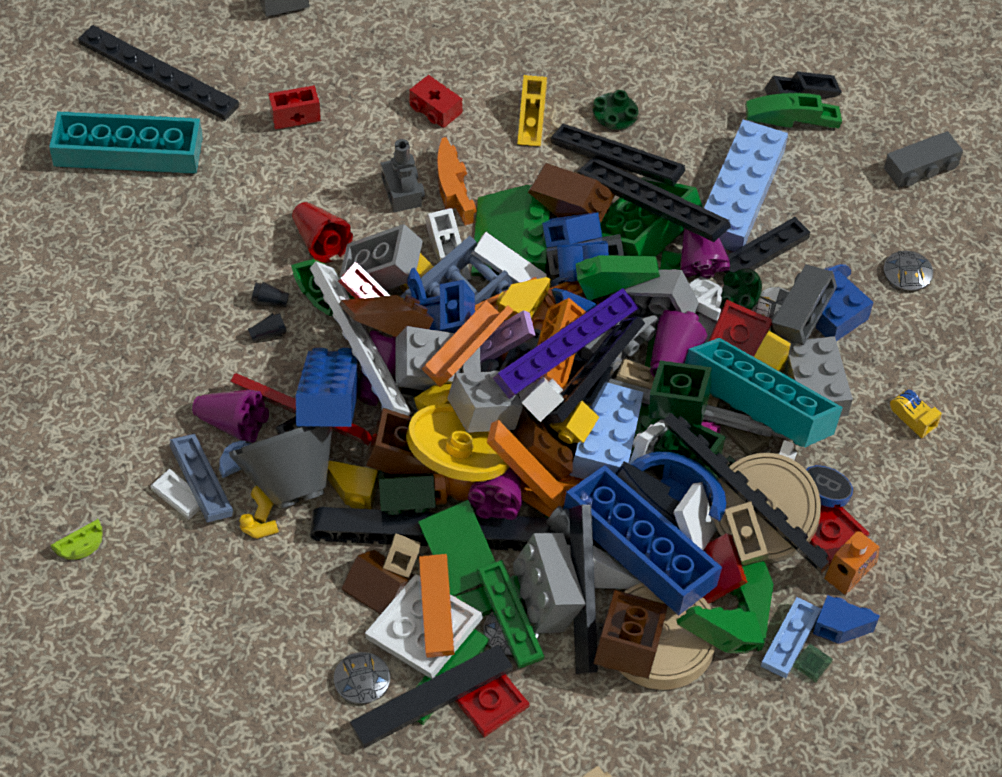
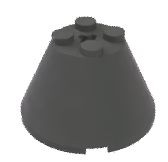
[229,426,332,509]

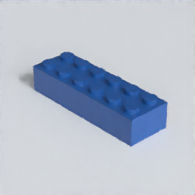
[296,348,360,427]
[563,465,722,616]

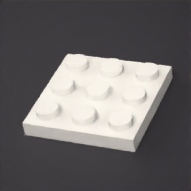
[365,574,482,679]

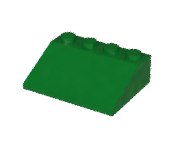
[600,176,703,257]
[471,185,549,276]

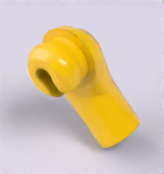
[251,485,274,523]
[239,513,279,539]

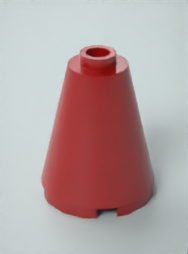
[292,202,353,263]

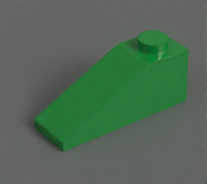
[575,255,660,301]

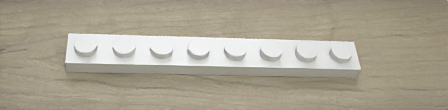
[310,261,411,416]

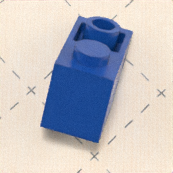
[542,212,602,247]
[813,595,880,644]

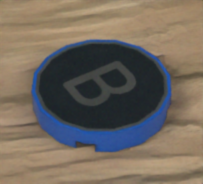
[806,465,853,507]

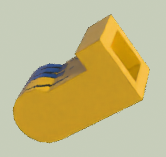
[890,389,942,439]

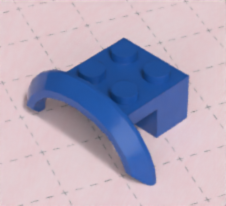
[816,264,874,342]
[407,268,475,333]
[631,452,726,522]

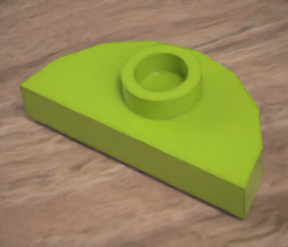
[51,519,103,560]

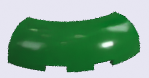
[291,259,355,317]

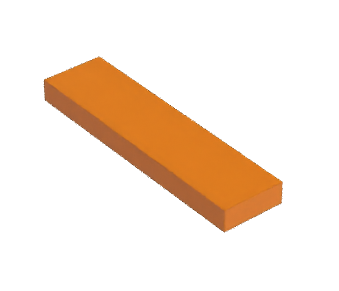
[487,420,563,510]
[419,554,455,658]

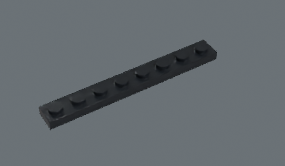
[78,25,239,121]
[577,157,731,242]
[664,413,829,574]

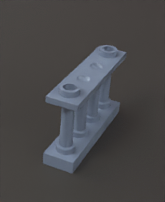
[400,236,513,305]

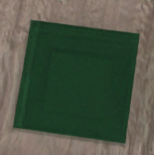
[793,643,833,682]

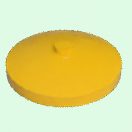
[407,404,509,481]

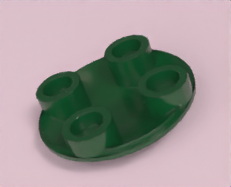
[592,89,639,130]
[720,268,762,310]

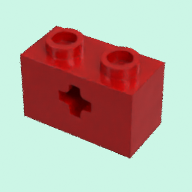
[409,74,463,129]
[268,85,321,130]

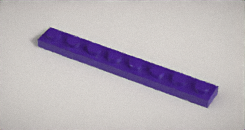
[493,288,639,399]

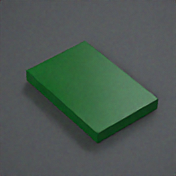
[419,500,495,596]

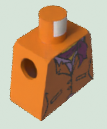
[824,531,880,595]

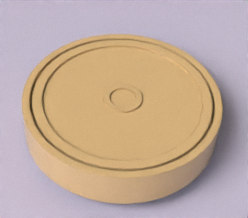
[713,453,821,563]
[619,583,716,690]

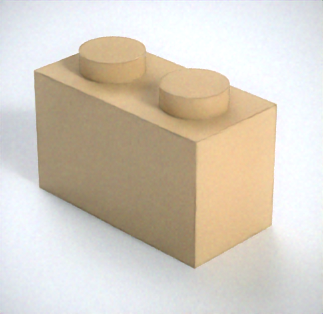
[725,502,768,566]

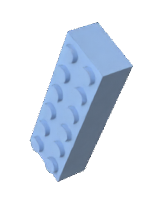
[704,120,788,252]

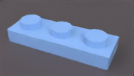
[761,597,822,679]

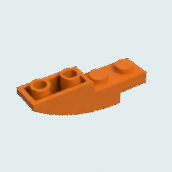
[438,137,476,225]

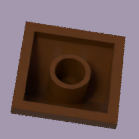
[342,549,414,615]

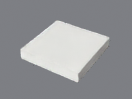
[674,483,717,550]

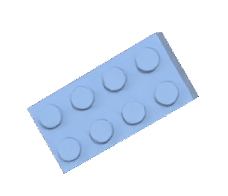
[569,383,644,479]

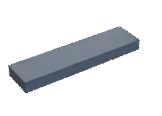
[169,434,233,522]

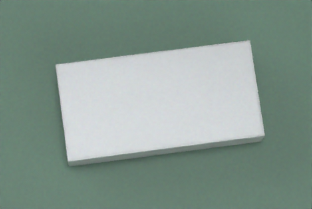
[151,469,200,520]

